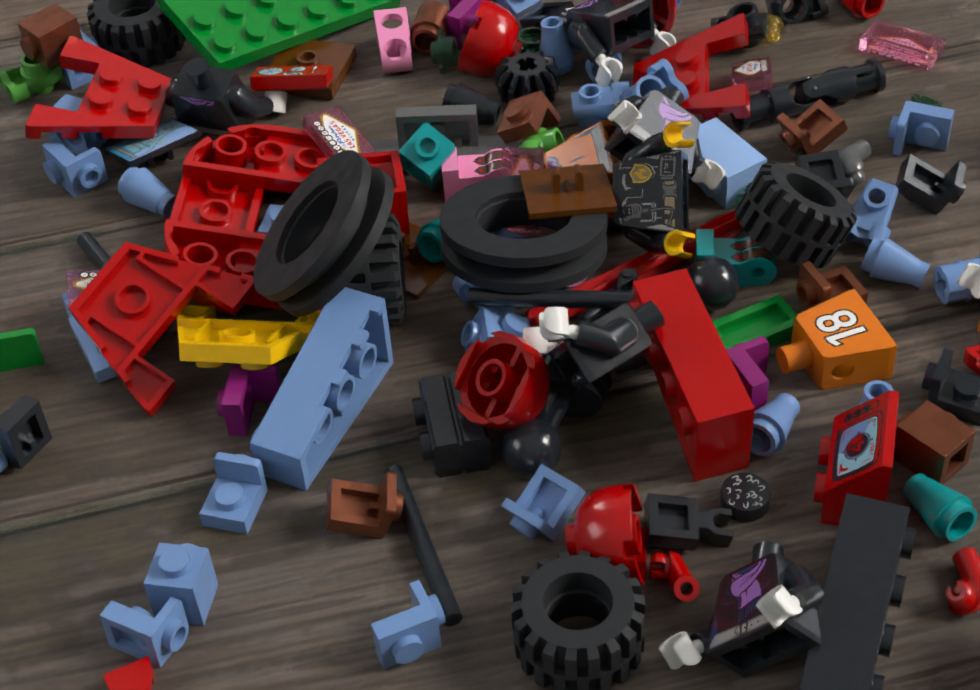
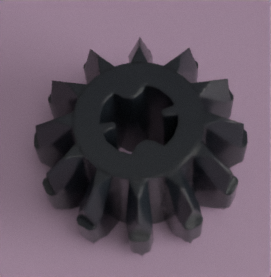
[495,49,560,103]

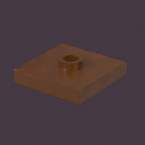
[269,40,357,100]

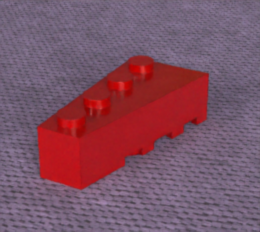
[627,268,755,482]

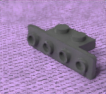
[359,104,518,170]

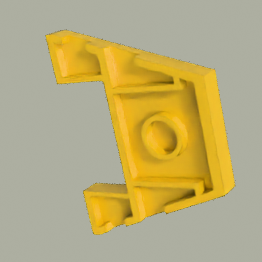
[177,305,322,370]

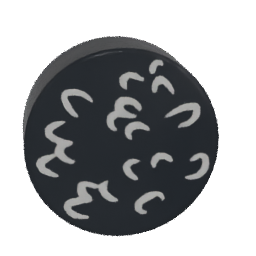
[720,473,771,522]

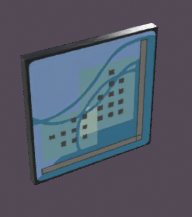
[104,118,203,168]

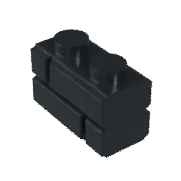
[412,372,492,478]

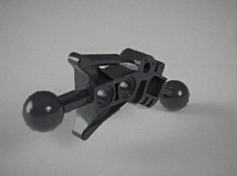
[501,255,740,478]

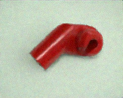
[945,547,980,616]
[649,550,700,602]

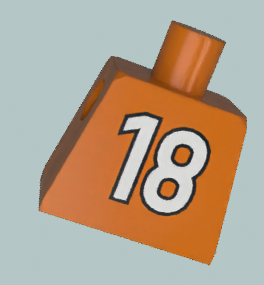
[776,289,898,390]

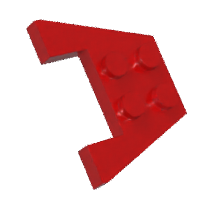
[633,13,750,120]
[25,36,171,139]
[69,242,256,418]

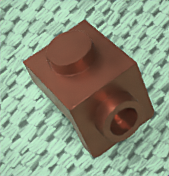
[497,91,561,144]
[776,99,848,155]
[796,261,868,309]
[326,472,404,539]

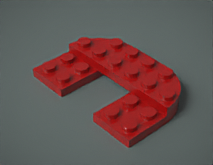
[164,124,345,314]

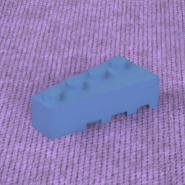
[250,287,394,491]

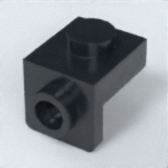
[795,150,855,200]
[895,154,967,215]

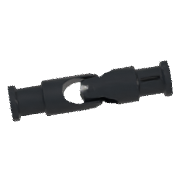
[730,57,886,131]

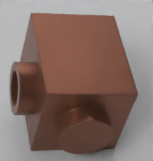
[17,3,83,69]
[893,400,976,485]

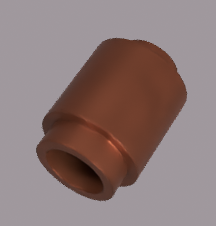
[410,1,451,54]

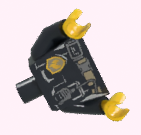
[610,121,695,259]

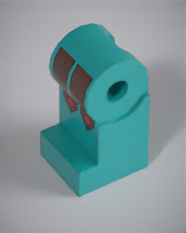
[695,229,777,287]

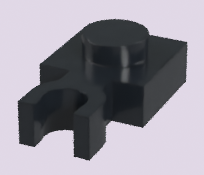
[644,493,734,551]

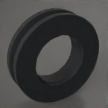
[253,150,394,317]
[440,175,608,293]

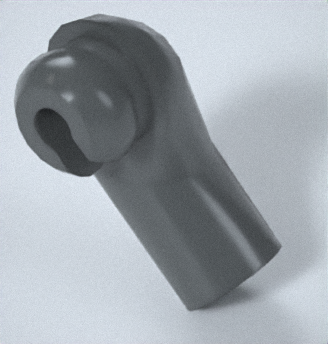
[838,139,872,186]

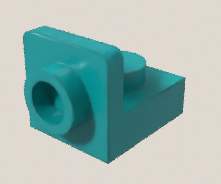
[399,123,455,192]

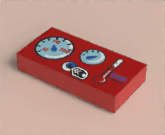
[250,65,334,91]

